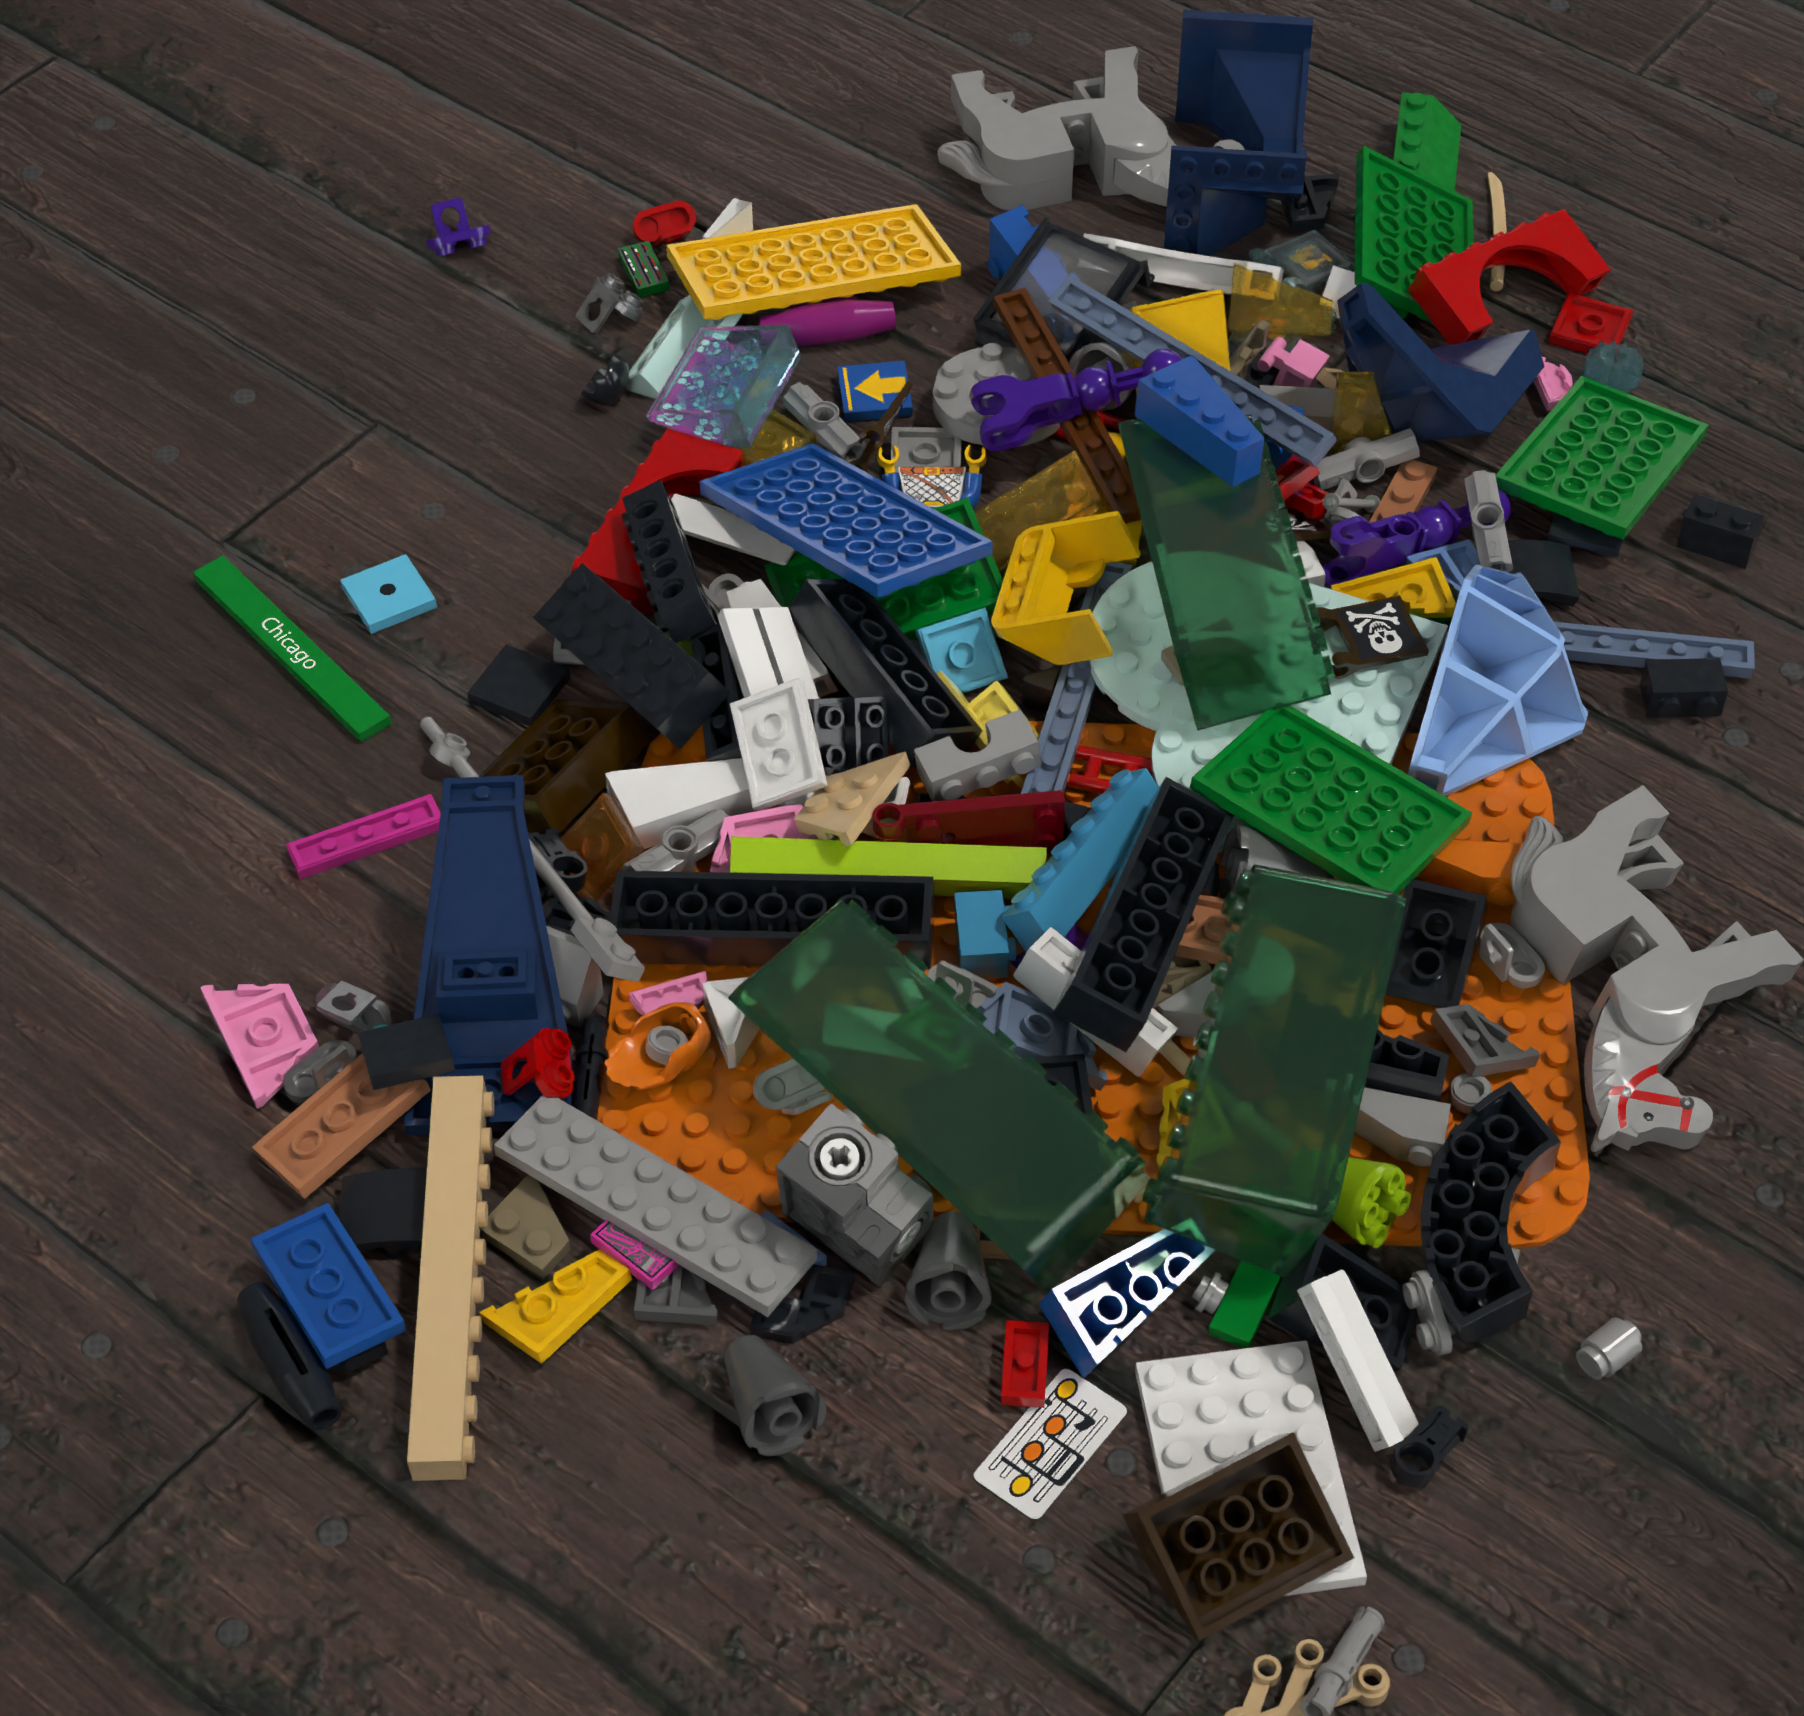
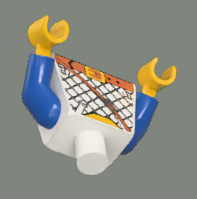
[877,445,987,509]

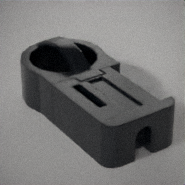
[528,828,588,893]
[1391,1405,1469,1488]

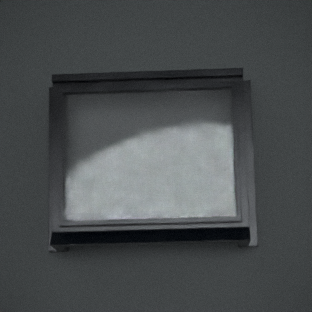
[973,218,1155,363]

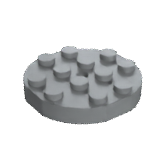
[932,343,1061,447]

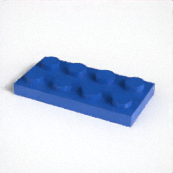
[250,1203,406,1369]

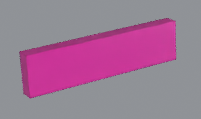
[286,794,441,879]

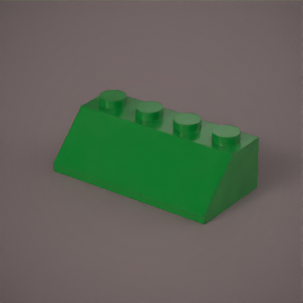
[1393,92,1461,191]

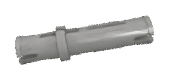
[1300,1606,1385,1716]

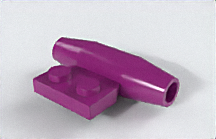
[759,294,896,346]

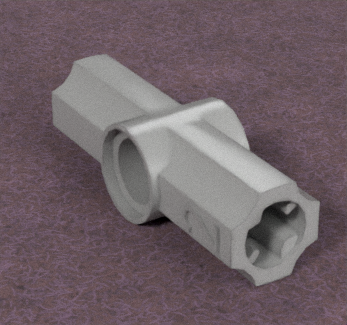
[783,382,866,462]
[1313,428,1420,490]
[1464,470,1513,573]
[623,809,729,872]

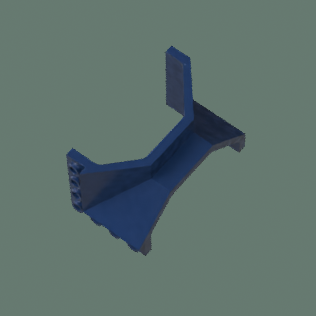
[1164,10,1313,257]

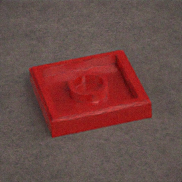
[1548,293,1633,361]

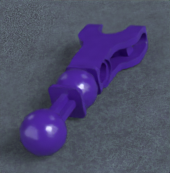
[970,349,1182,451]
[1323,489,1511,590]

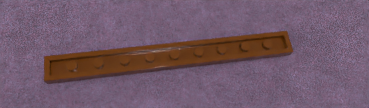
[993,287,1150,524]

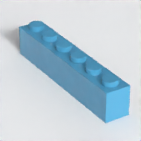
[1002,768,1159,953]

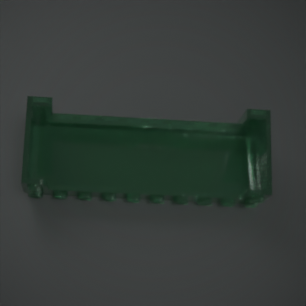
[1118,415,1335,731]
[1142,864,1406,1278]
[728,900,1151,1293]

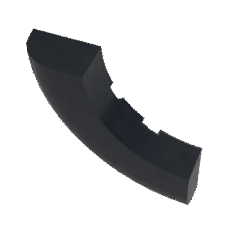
[1421,1081,1561,1343]

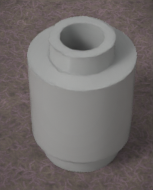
[1576,1317,1642,1380]

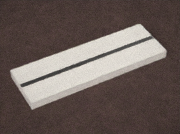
[717,607,827,807]

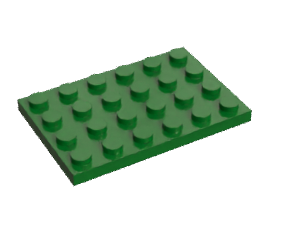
[1354,146,1473,322]
[1496,376,1709,540]
[764,497,1003,669]
[1190,699,1472,907]

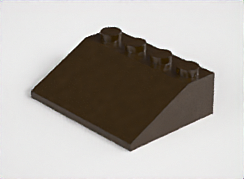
[479,699,650,835]
[1122,1432,1355,1641]

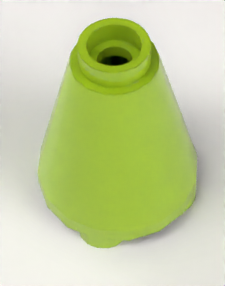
[1288,1150,1411,1248]

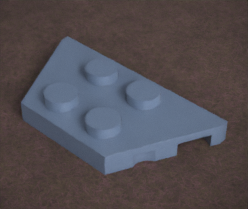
[957,982,1108,1091]

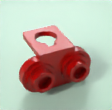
[632,201,696,248]
[501,1028,575,1100]

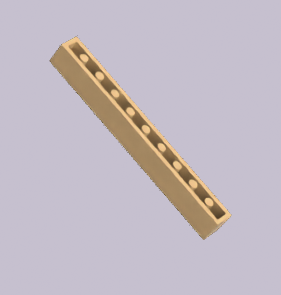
[407,1076,494,1481]

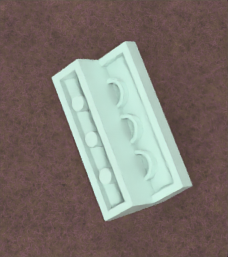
[626,295,743,401]

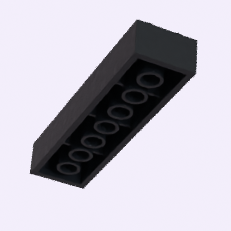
[1053,777,1234,1053]
[609,871,936,970]

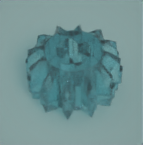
[1584,340,1644,393]

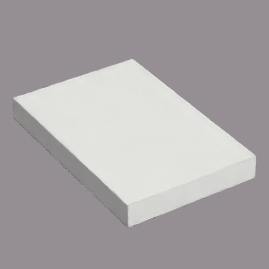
[730,678,828,811]

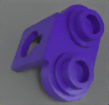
[426,198,491,257]

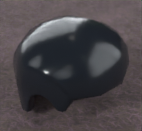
[581,355,629,405]

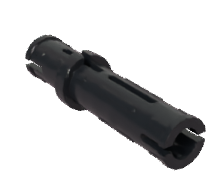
[574,1015,609,1120]

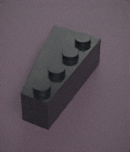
[1274,992,1450,1102]

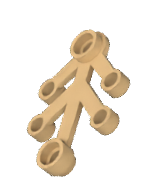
[1224,1639,1390,1716]

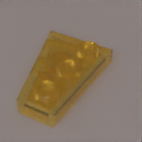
[1229,263,1333,337]
[1328,372,1392,456]

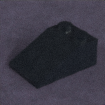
[1378,879,1488,1008]
[1268,1232,1418,1372]

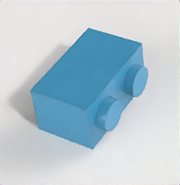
[954,890,1016,979]

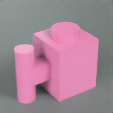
[1257,337,1330,388]

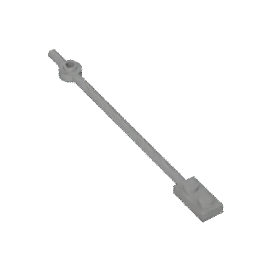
[420,717,645,982]

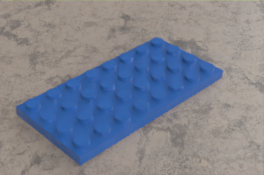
[700,443,993,597]

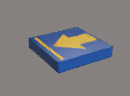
[837,361,913,422]

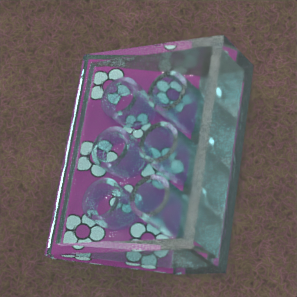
[646,325,802,448]

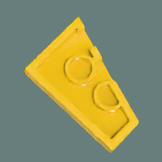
[1331,557,1456,618]
[479,1249,633,1364]

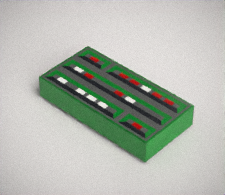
[617,241,670,298]

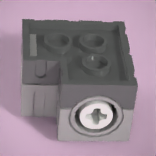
[776,1103,933,1288]

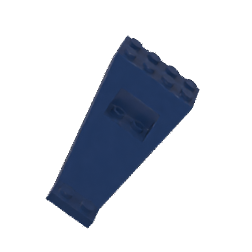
[404,775,573,1136]

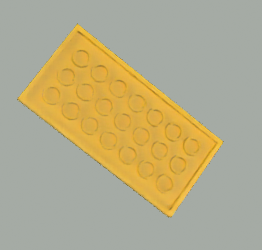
[667,204,961,320]

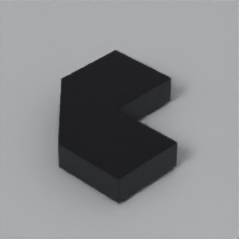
[750,1264,854,1344]

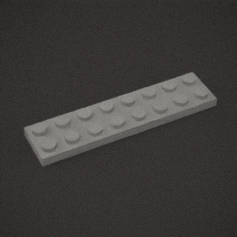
[494,1095,818,1317]

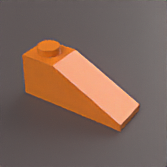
[1417,840,1520,904]

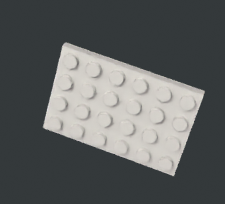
[1135,1340,1367,1596]

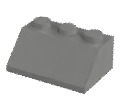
[505,926,604,1029]

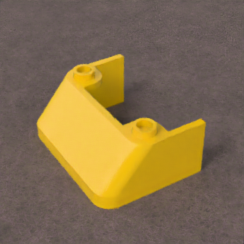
[991,511,1140,665]

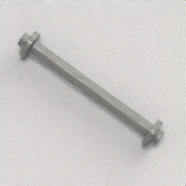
[1323,493,1380,513]

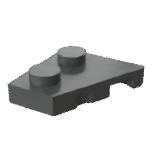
[1430,1004,1540,1077]
[634,1265,718,1325]

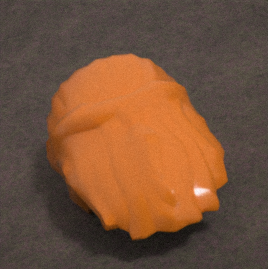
[604,1002,711,1091]

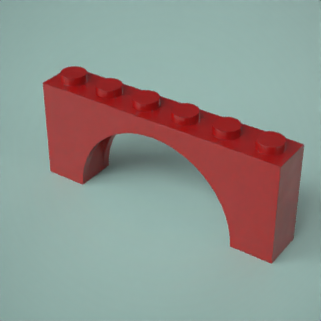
[1408,209,1611,345]
[572,428,745,616]

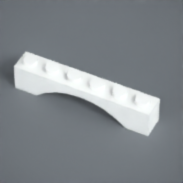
[1078,233,1284,304]

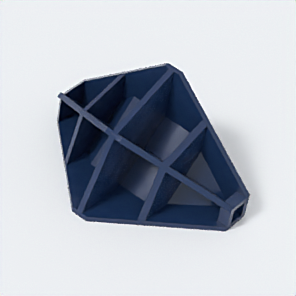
[1337,283,1545,442]

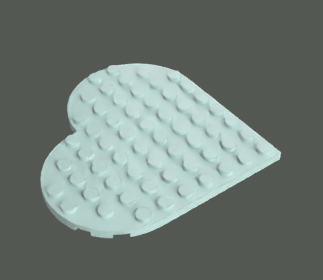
[1089,554,1448,852]

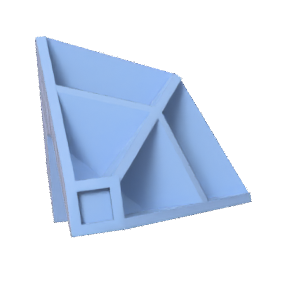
[1408,564,1588,796]

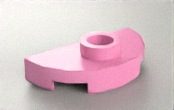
[1533,357,1573,411]
[629,971,707,1015]

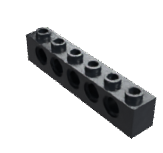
[621,480,716,644]

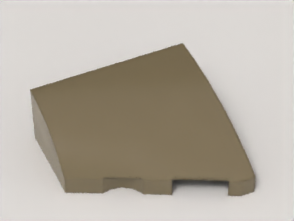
[1229,320,1270,380]

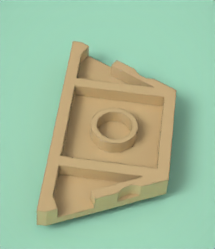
[794,752,911,846]

